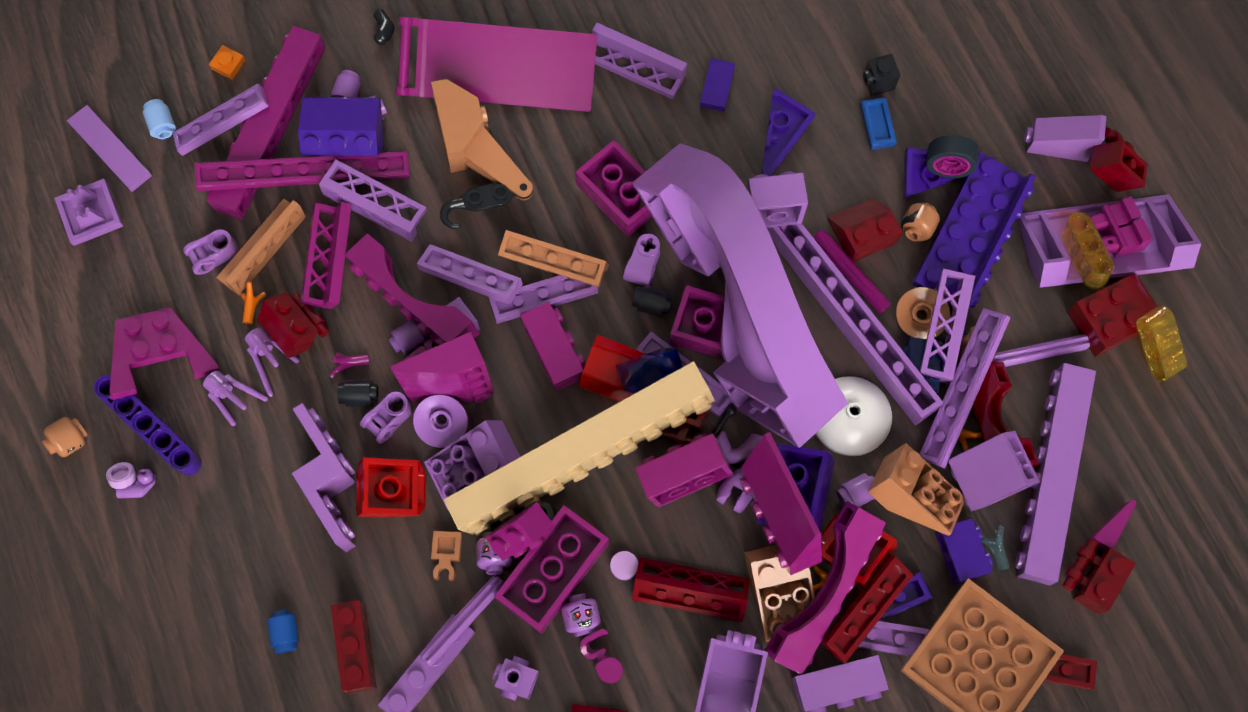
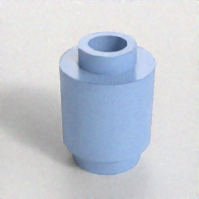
[143,99,176,139]

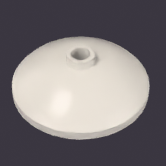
[815,376,892,456]

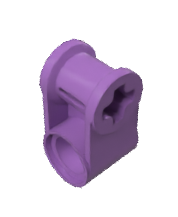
[183,229,239,275]
[623,234,660,287]
[360,391,413,444]

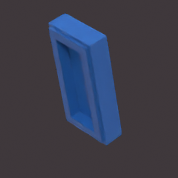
[860,97,897,150]

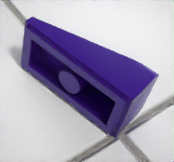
[880,572,933,621]

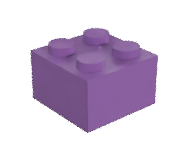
[747,171,808,228]

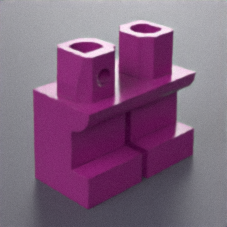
[1086,196,1153,258]

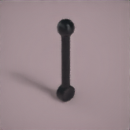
[712,405,737,437]

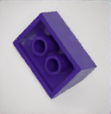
[298,97,384,156]
[757,443,835,530]

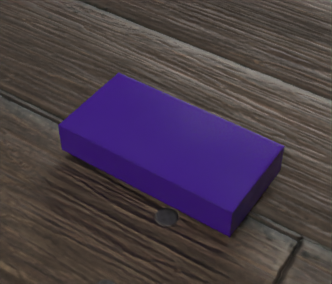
[700,58,735,111]

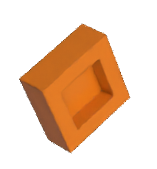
[209,45,246,80]

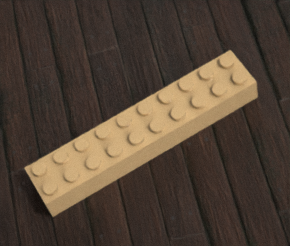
[444,361,715,536]

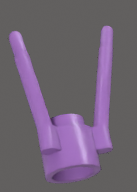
[245,327,299,397]
[203,371,268,426]

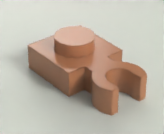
[431,531,463,581]

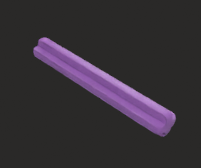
[992,334,1090,367]
[420,575,504,666]

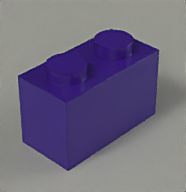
[934,518,993,586]

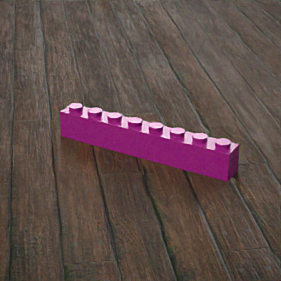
[207,26,326,220]

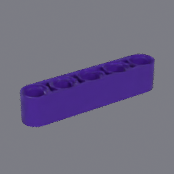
[94,375,202,476]

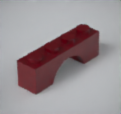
[973,361,1039,467]

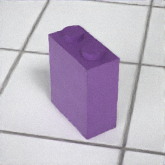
[948,431,1039,511]

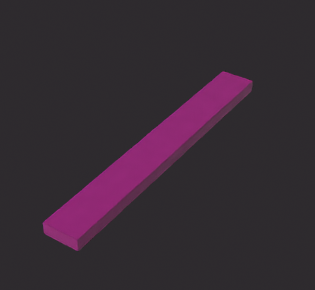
[194,151,410,191]

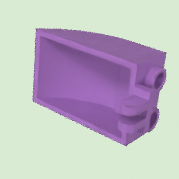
[694,630,768,712]

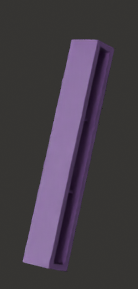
[1015,363,1096,586]

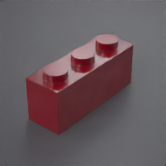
[331,600,377,694]

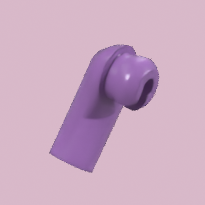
[116,469,156,499]

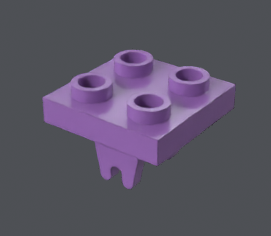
[55,179,124,246]

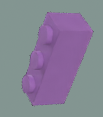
[792,655,889,712]

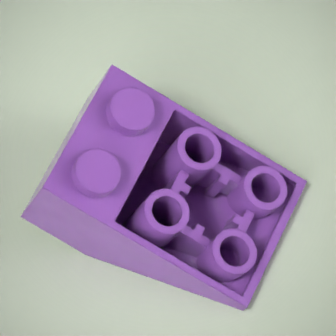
[424,420,520,510]

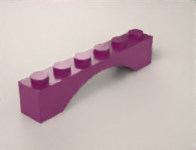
[345,233,480,346]
[764,501,886,675]

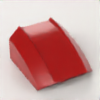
[579,335,655,402]
[355,458,426,517]
[821,513,897,589]

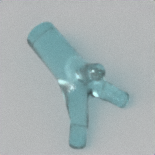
[981,526,1010,571]

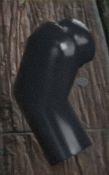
[373,9,395,45]

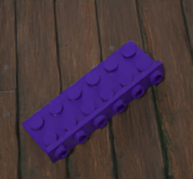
[912,152,1036,308]

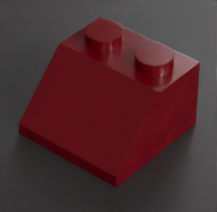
[827,198,903,262]

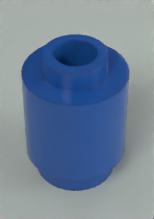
[267,610,299,654]

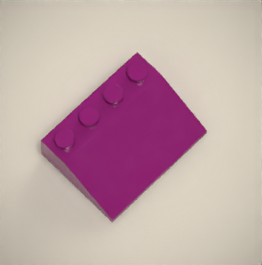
[391,332,494,403]
[739,432,822,576]

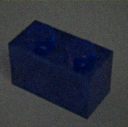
[616,348,683,393]

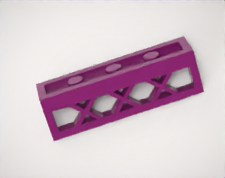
[300,202,352,310]

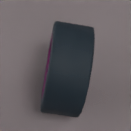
[926,135,979,178]

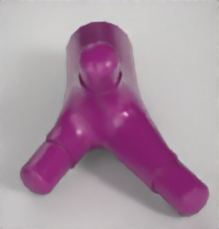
[329,352,369,378]

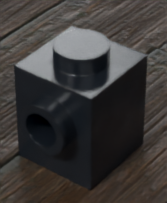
[863,54,901,96]

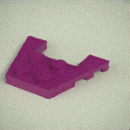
[110,308,219,400]

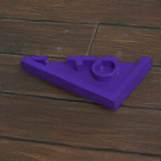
[761,88,816,177]
[903,147,995,198]

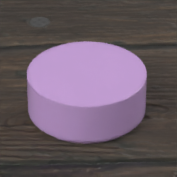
[106,462,137,489]
[610,551,638,580]

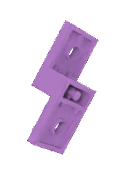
[292,403,356,552]

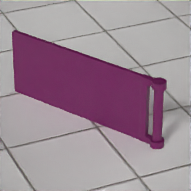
[395,17,597,112]

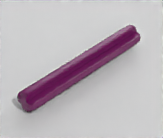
[813,229,890,313]

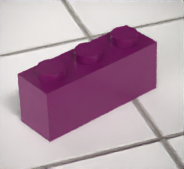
[520,302,586,392]

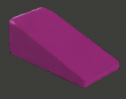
[1085,499,1137,552]

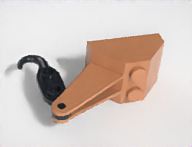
[431,79,533,229]

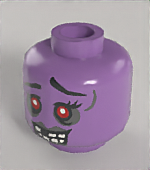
[476,531,513,575]
[561,593,601,637]

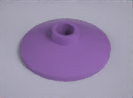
[413,395,468,448]

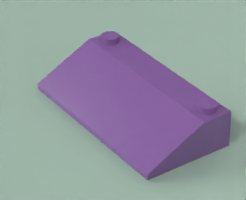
[1018,194,1201,288]

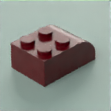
[1067,274,1166,357]

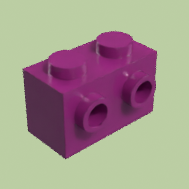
[486,502,554,561]

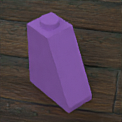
[1024,115,1106,162]

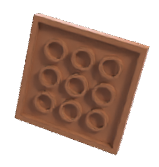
[900,578,1064,712]

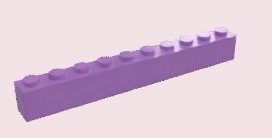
[767,224,943,426]

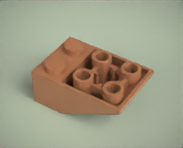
[868,443,965,536]
[744,545,815,642]

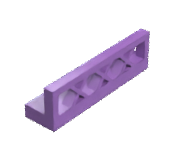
[592,23,687,99]
[319,159,427,242]
[919,268,975,384]

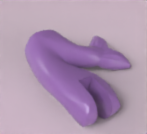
[716,431,762,513]

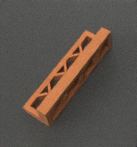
[216,199,306,295]
[498,230,609,287]

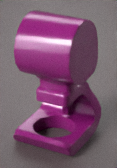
[580,629,623,684]

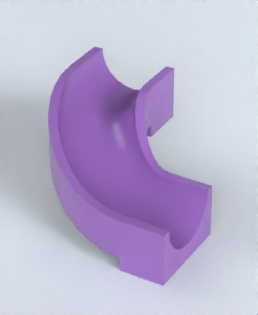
[632,143,848,448]

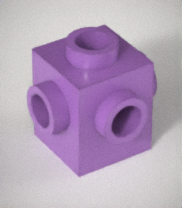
[493,656,539,701]

